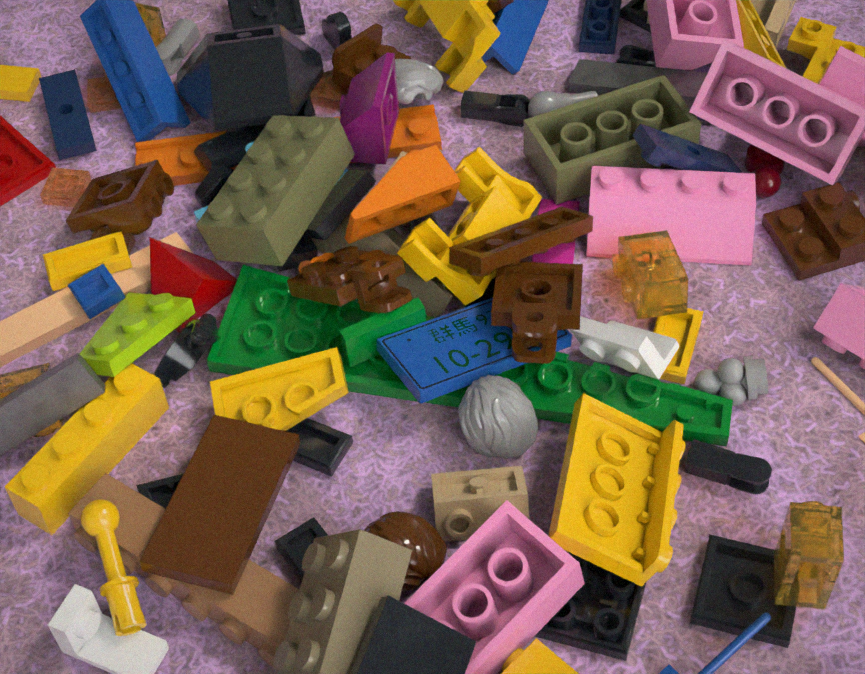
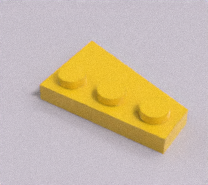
[210,347,349,431]

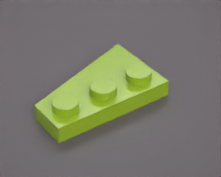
[79,292,196,377]

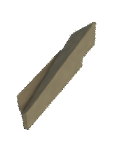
[311,206,453,318]

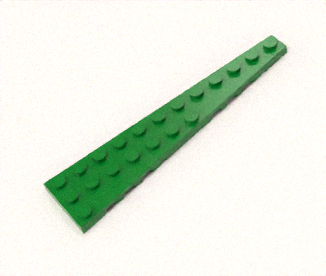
[207,265,733,447]

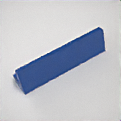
[80,0,191,142]
[481,0,549,74]

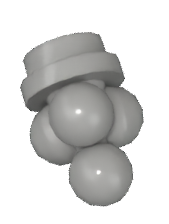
[694,355,768,406]

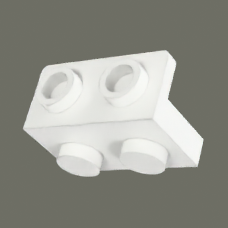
[569,316,679,380]

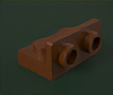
[332,23,411,89]

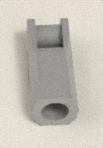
[156,19,200,77]

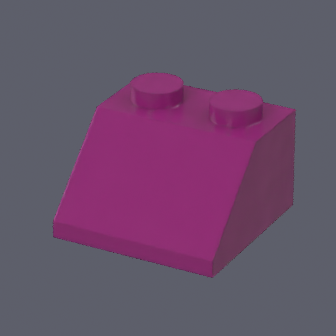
[340,53,399,165]

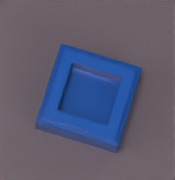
[68,264,126,319]

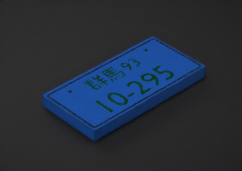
[377,298,572,404]

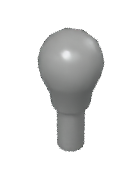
[528,90,598,117]

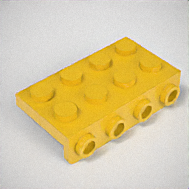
[548,393,686,587]

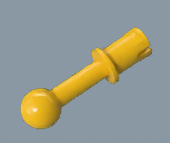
[81,499,147,636]

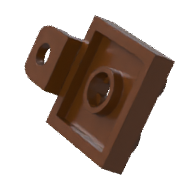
[287,246,413,313]
[491,262,583,364]

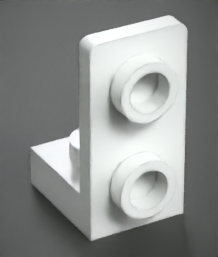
[48,584,169,674]

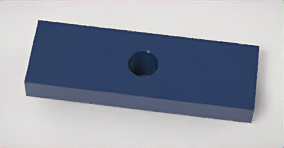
[579,0,622,55]
[39,69,97,160]
[633,124,743,173]

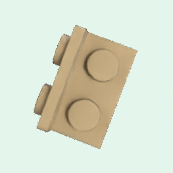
[431,466,529,542]

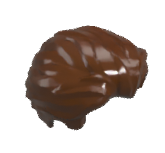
[364,511,447,591]

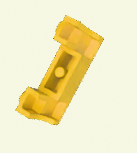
[393,0,501,93]
[397,146,542,306]

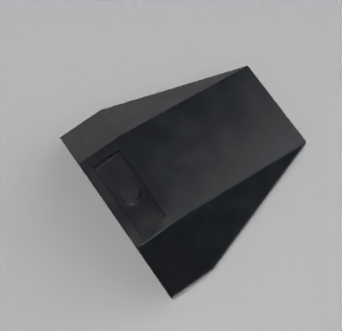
[176,24,324,132]

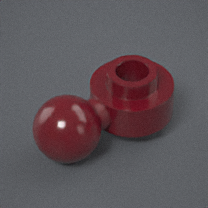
[745,144,785,198]

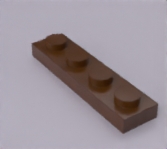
[449,207,593,276]

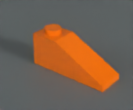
[344,145,461,244]

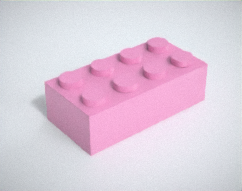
[404,500,585,674]

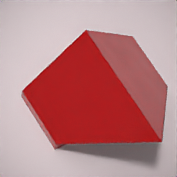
[149,237,237,333]

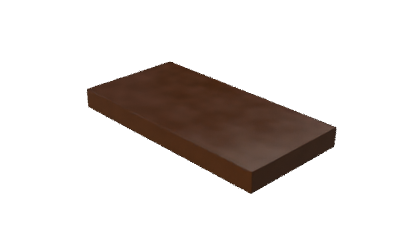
[140,415,300,595]

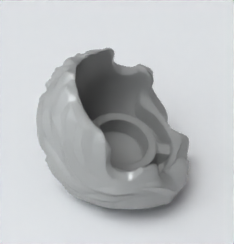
[395,59,443,104]
[458,375,538,459]

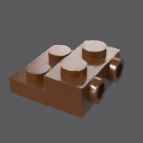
[66,160,174,235]
[762,182,865,281]

